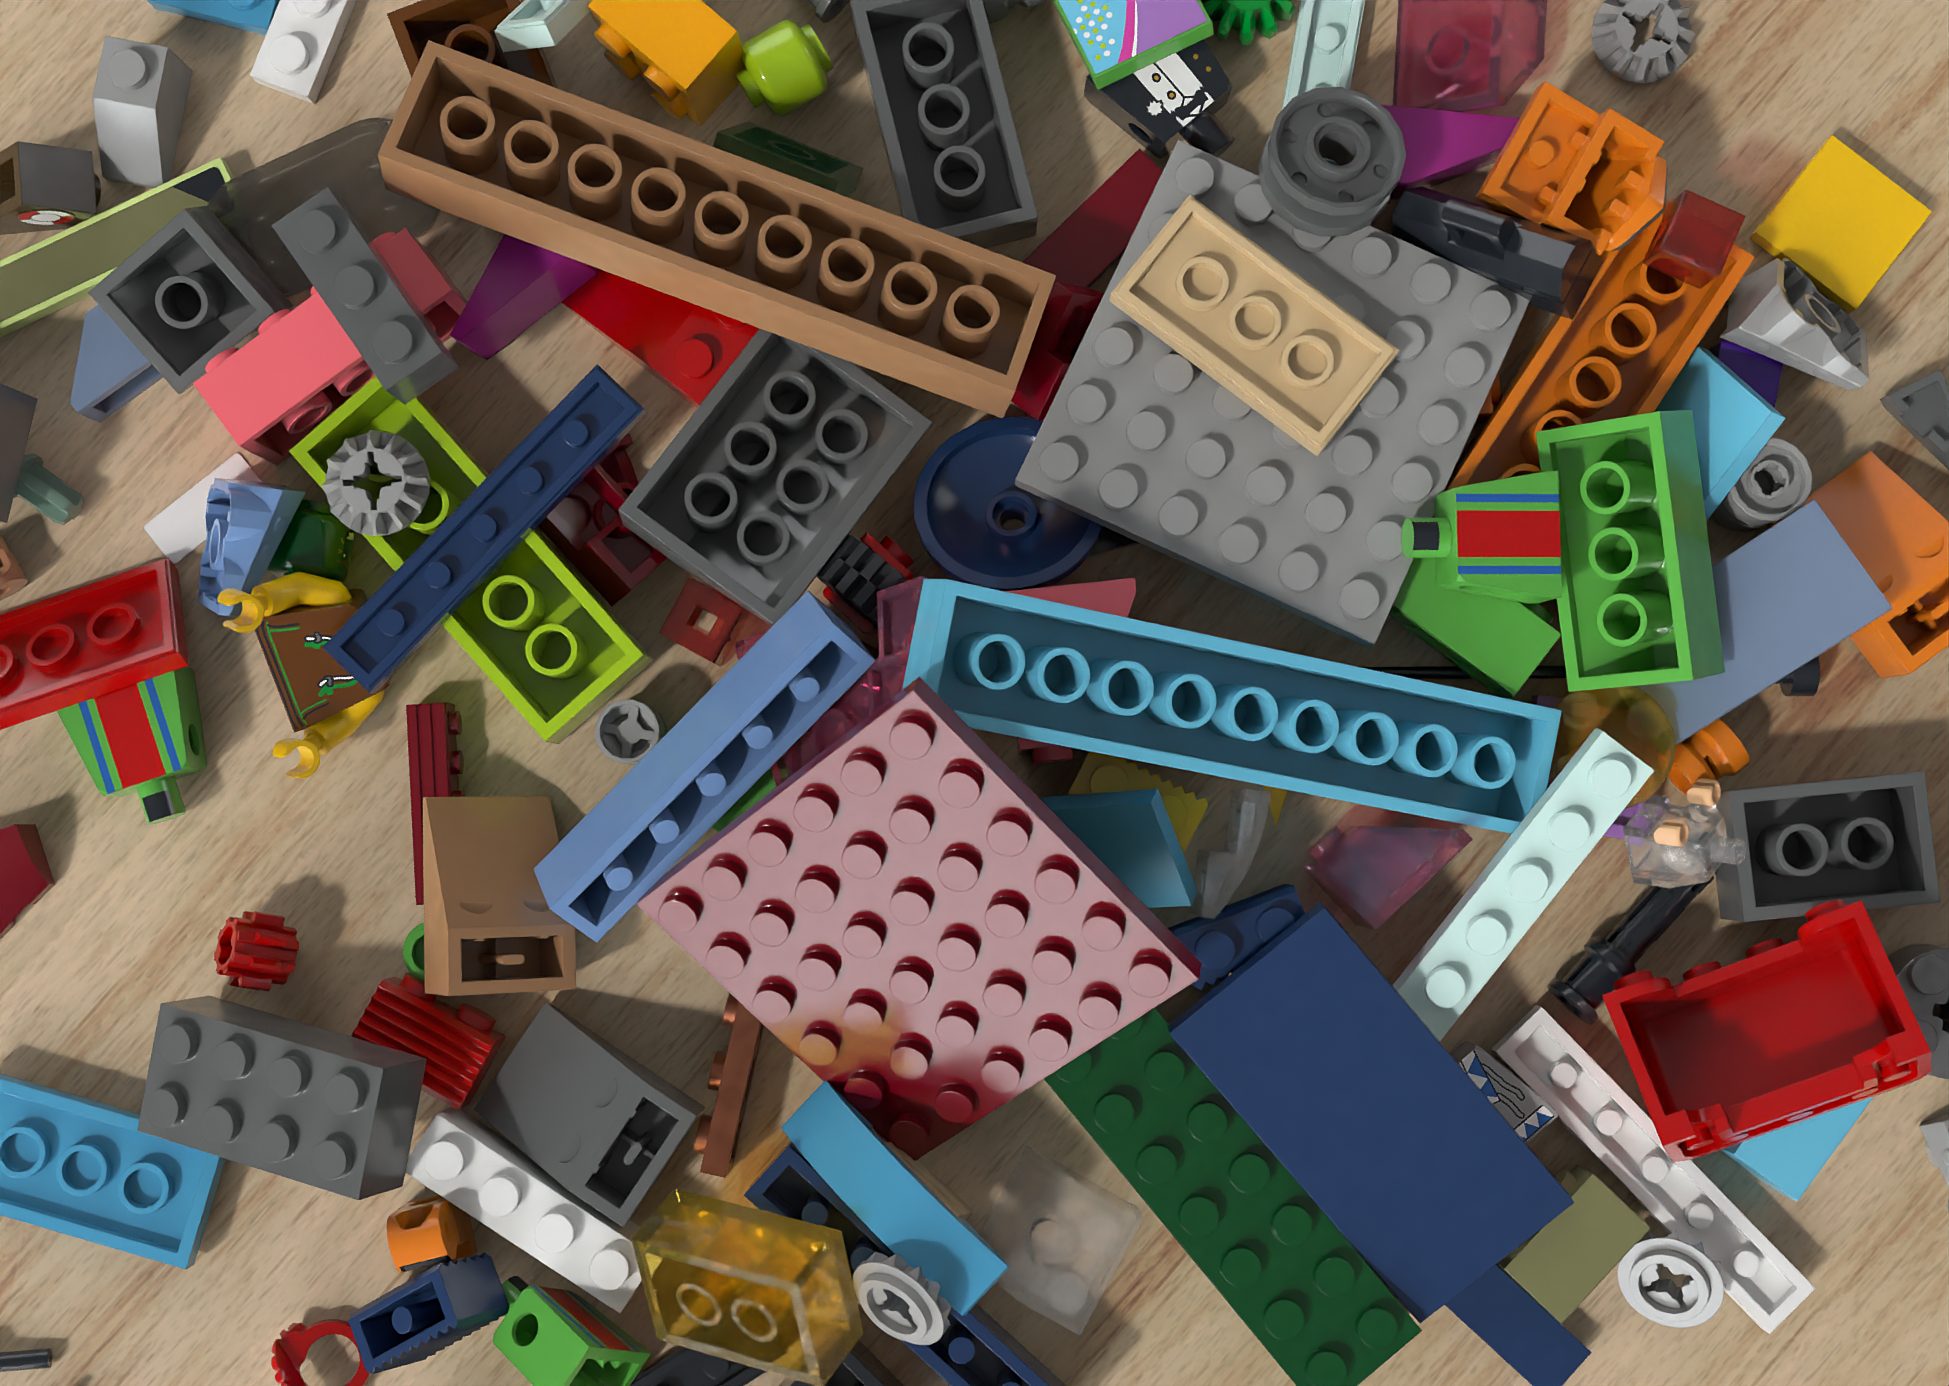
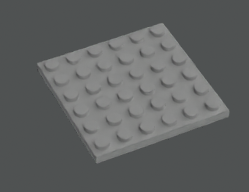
[1015,140,1530,649]

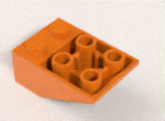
[1767,451,1949,679]

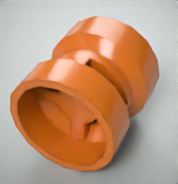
[1658,719,1750,797]

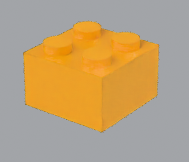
[587,0,745,127]

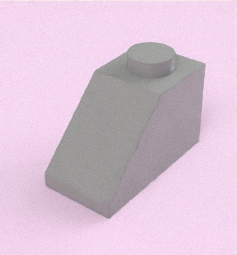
[92,36,193,188]

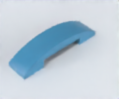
[781,1080,1011,1316]

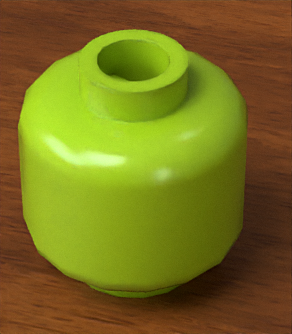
[735,20,834,116]

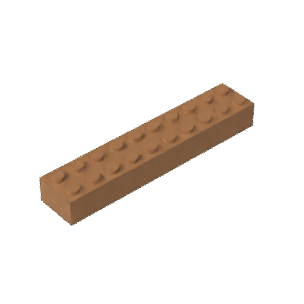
[378,40,1056,418]

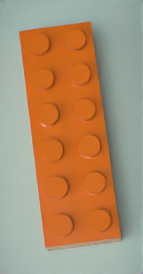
[1432,200,1755,518]

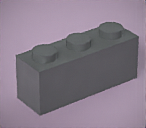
[271,187,459,405]

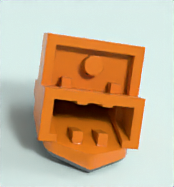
[1475,81,1668,255]

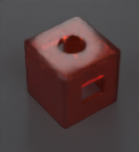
[1643,190,1745,289]
[659,578,750,667]

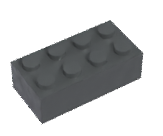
[850,0,1038,249]
[137,996,427,1200]

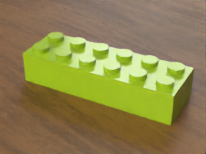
[289,376,653,744]

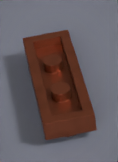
[693,993,764,1178]

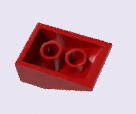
[561,269,760,409]

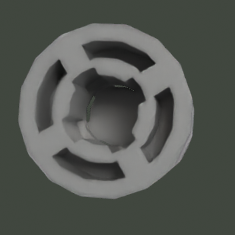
[595,700,667,765]

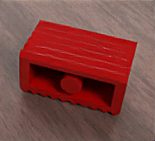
[351,973,506,1110]

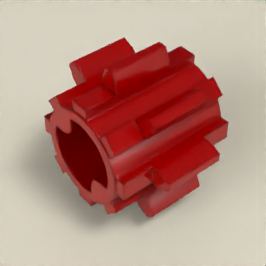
[214,911,299,992]

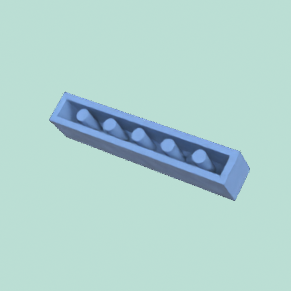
[534,590,875,943]

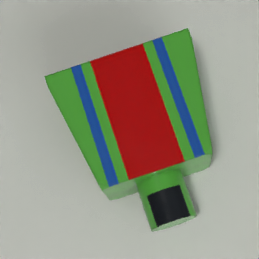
[1401,471,1562,604]
[57,667,207,825]
[493,1276,651,1386]

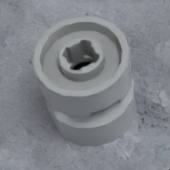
[1711,438,1812,532]

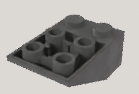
[474,1001,706,1227]

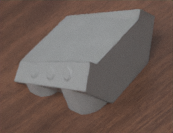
[1720,258,1869,390]

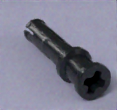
[1547,851,1714,1025]

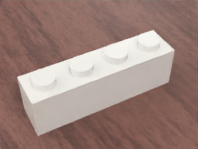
[405,1106,666,1313]

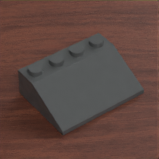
[618,329,932,626]

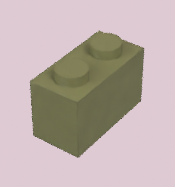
[1497,1164,1650,1324]

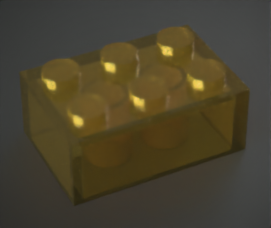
[631,1188,864,1386]

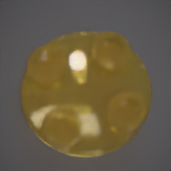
[1549,686,1675,809]

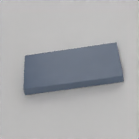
[1617,499,1892,754]

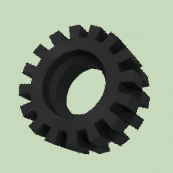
[817,535,921,647]

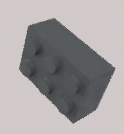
[1707,772,1940,922]

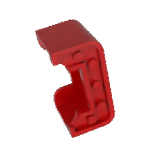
[1602,899,1931,1162]

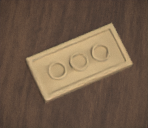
[1109,195,1399,457]

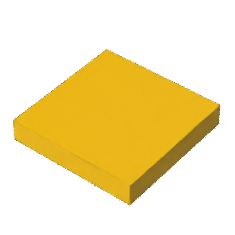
[1749,135,1932,314]

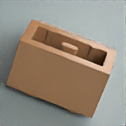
[423,796,576,996]

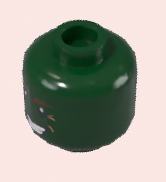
[267,499,355,582]

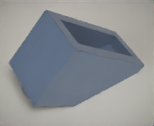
[70,305,163,423]

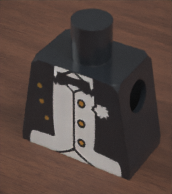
[1084,39,1235,158]

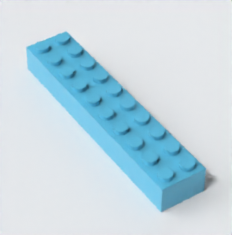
[902,579,1562,834]

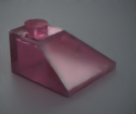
[1392,0,1547,113]
[1304,825,1473,930]

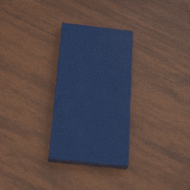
[1167,902,1575,1323]

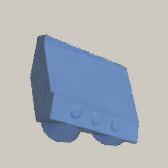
[197,478,306,616]

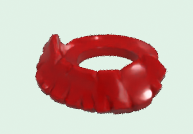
[271,1319,371,1386]

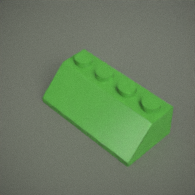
[1536,410,1725,692]

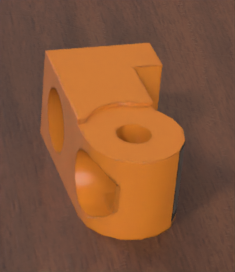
[386,1195,478,1273]

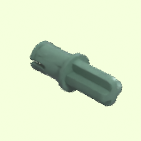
[14,453,84,525]

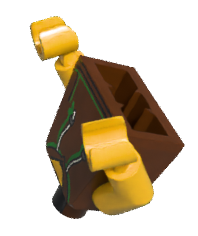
[218,572,391,779]

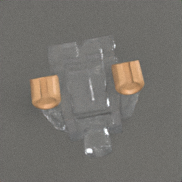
[1623,778,1746,888]

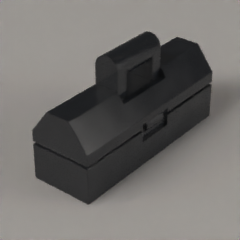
[1392,186,1603,320]

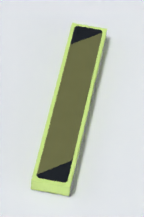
[0,157,253,338]

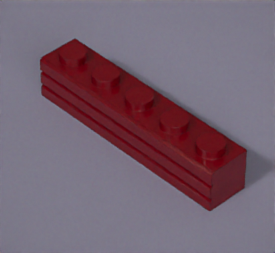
[406,702,465,905]

